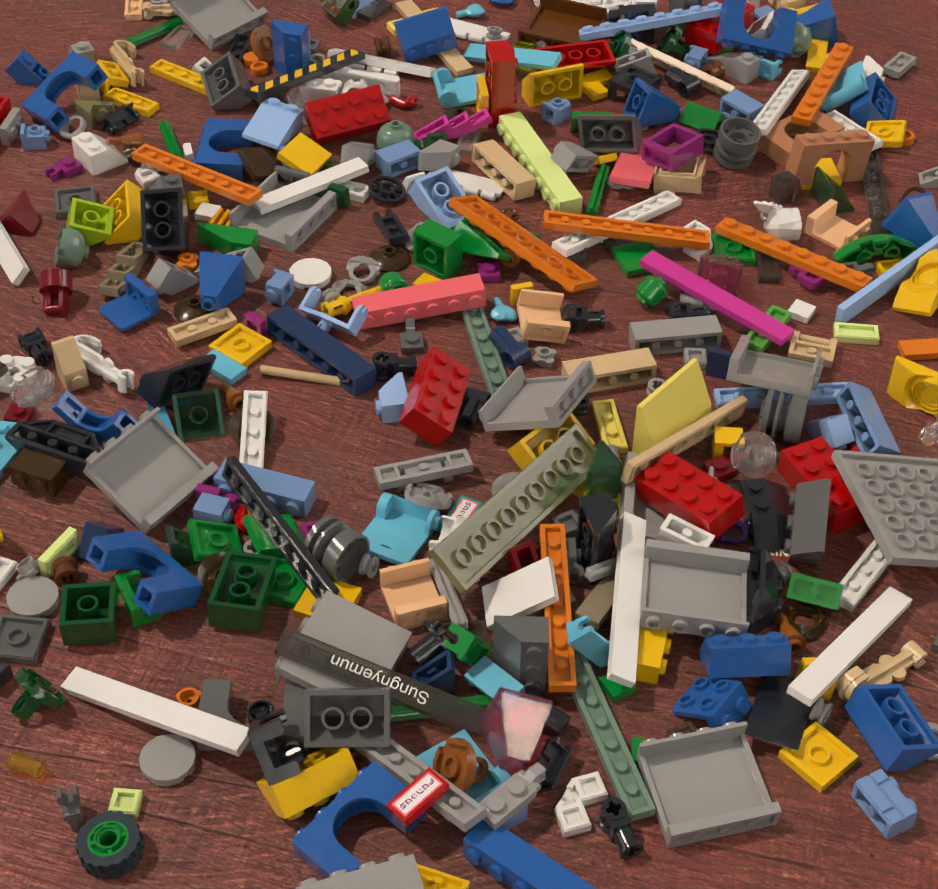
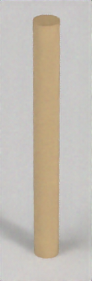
[259,365,350,386]

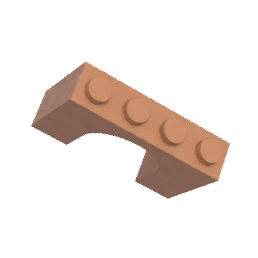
[756,110,845,168]
[784,129,875,186]

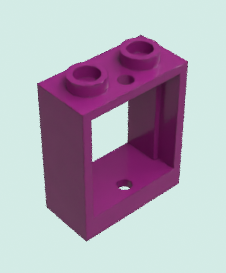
[641,123,704,172]

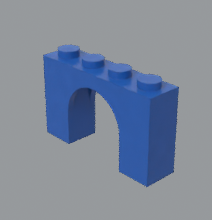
[716,0,798,59]
[21,51,108,132]
[192,118,254,181]
[85,530,204,615]
[291,761,427,879]

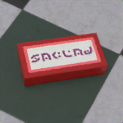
[386,767,450,827]

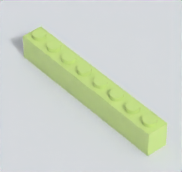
[497,112,583,214]

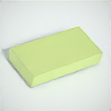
[833,322,880,345]
[37,526,80,579]

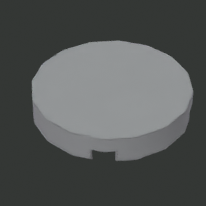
[404,483,453,510]
[6,576,60,618]
[139,734,197,786]

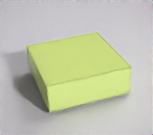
[108,788,144,820]

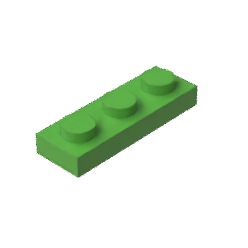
[747,305,792,352]

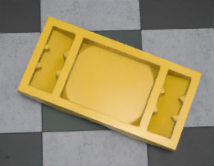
[892,249,938,317]
[887,355,938,419]

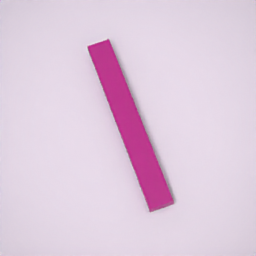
[639,250,795,346]

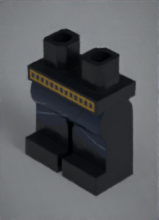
[609,4,656,43]

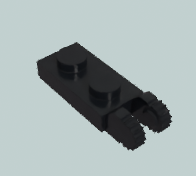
[373,209,410,246]

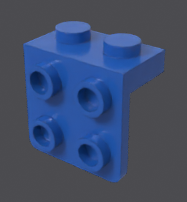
[99,273,159,331]
[672,677,752,728]

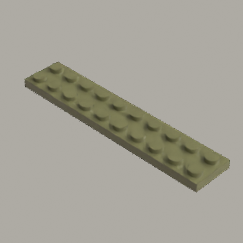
[428,424,605,594]

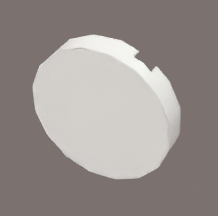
[289,258,332,290]

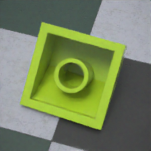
[66,198,114,246]

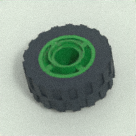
[75,811,145,880]

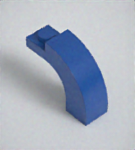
[52,391,138,446]

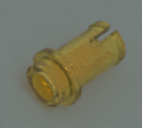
[7,750,46,779]

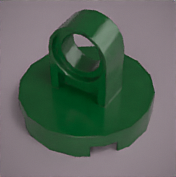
[656,24,690,58]
[609,30,639,67]
[11,667,66,722]

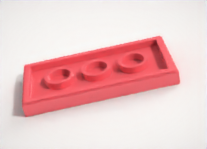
[609,149,656,189]

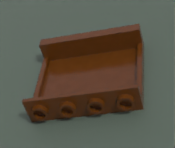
[518,0,607,49]

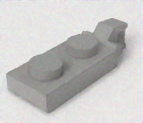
[479,762,546,830]

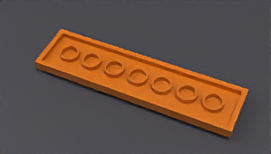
[448,195,598,292]

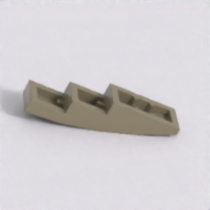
[98,241,150,297]
[574,573,615,630]

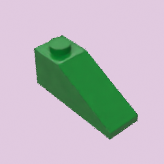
[454,220,511,261]
[196,222,259,254]

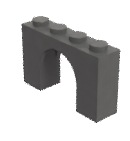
[196,679,309,753]

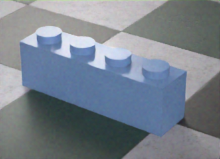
[835,381,901,455]
[213,459,316,518]

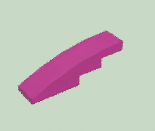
[414,108,493,140]

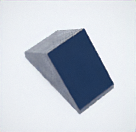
[705,347,733,379]
[77,522,125,564]
[412,649,455,696]

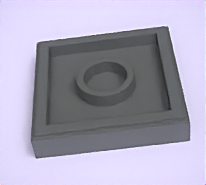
[54,185,97,219]
[0,613,52,666]

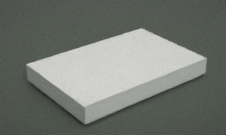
[482,557,559,632]

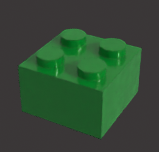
[413,219,463,280]

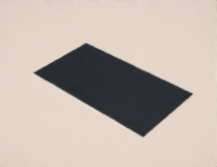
[745,675,811,751]

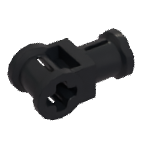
[665,301,710,319]
[561,304,605,333]
[17,327,54,367]
[372,351,417,382]
[598,797,644,860]

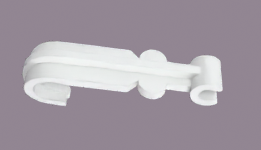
[74,335,134,393]

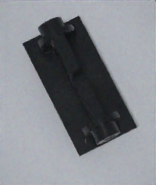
[101,102,140,134]
[535,736,575,793]

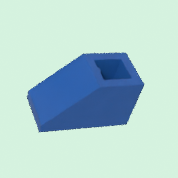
[5,49,51,86]

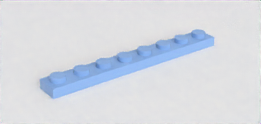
[579,2,722,41]

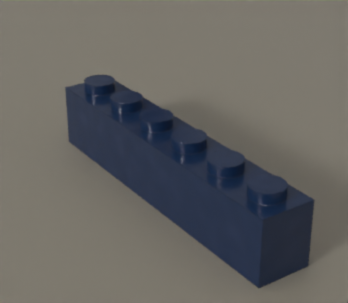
[266,304,376,397]

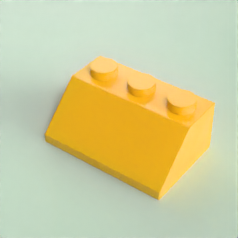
[522,63,584,107]
[103,180,143,245]
[507,413,595,470]
[256,747,358,820]

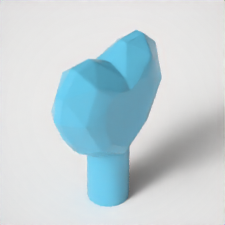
[455,4,485,19]
[490,297,518,322]

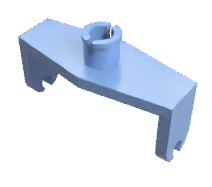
[298,286,368,336]

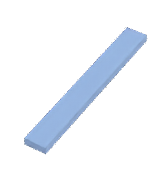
[835,235,938,323]

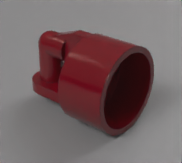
[39,268,73,316]

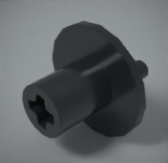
[409,617,458,666]

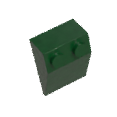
[207,550,278,633]

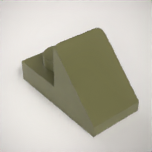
[75,100,115,129]

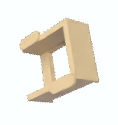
[653,154,707,194]

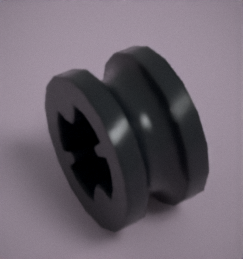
[572,396,589,416]

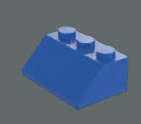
[394,6,458,63]
[271,19,310,76]
[849,72,897,127]
[699,632,791,679]
[844,684,938,771]

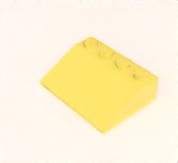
[632,358,712,455]

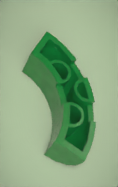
[833,234,918,264]

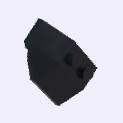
[5,419,101,477]
[730,478,793,553]
[746,546,783,635]

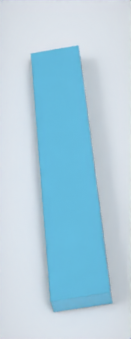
[463,43,563,70]

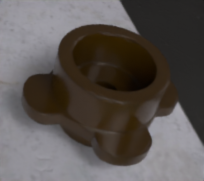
[123,142,139,164]

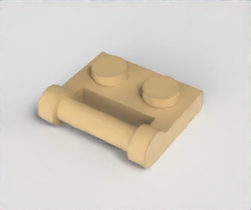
[787,330,838,368]

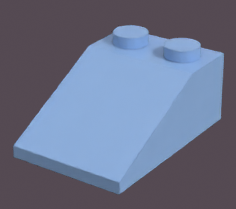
[242,98,304,150]
[408,166,466,229]

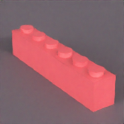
[352,273,486,331]

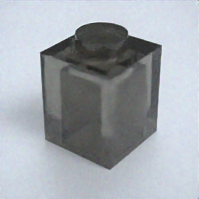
[769,170,800,205]

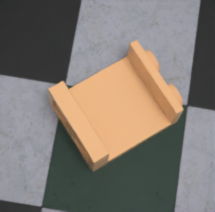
[804,199,872,250]
[516,289,571,344]
[379,558,447,629]

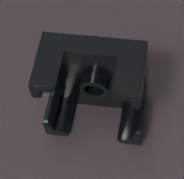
[607,64,661,101]
[247,707,305,786]

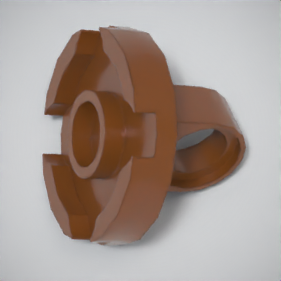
[247,24,274,62]
[433,738,489,793]

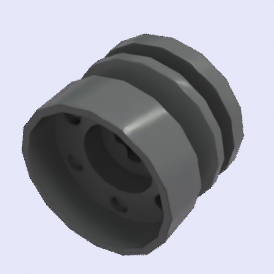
[713,117,761,170]
[758,389,809,445]
[303,515,370,582]

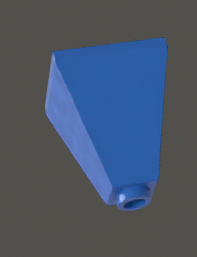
[796,0,839,47]
[622,77,681,128]
[881,192,938,248]
[200,251,246,311]

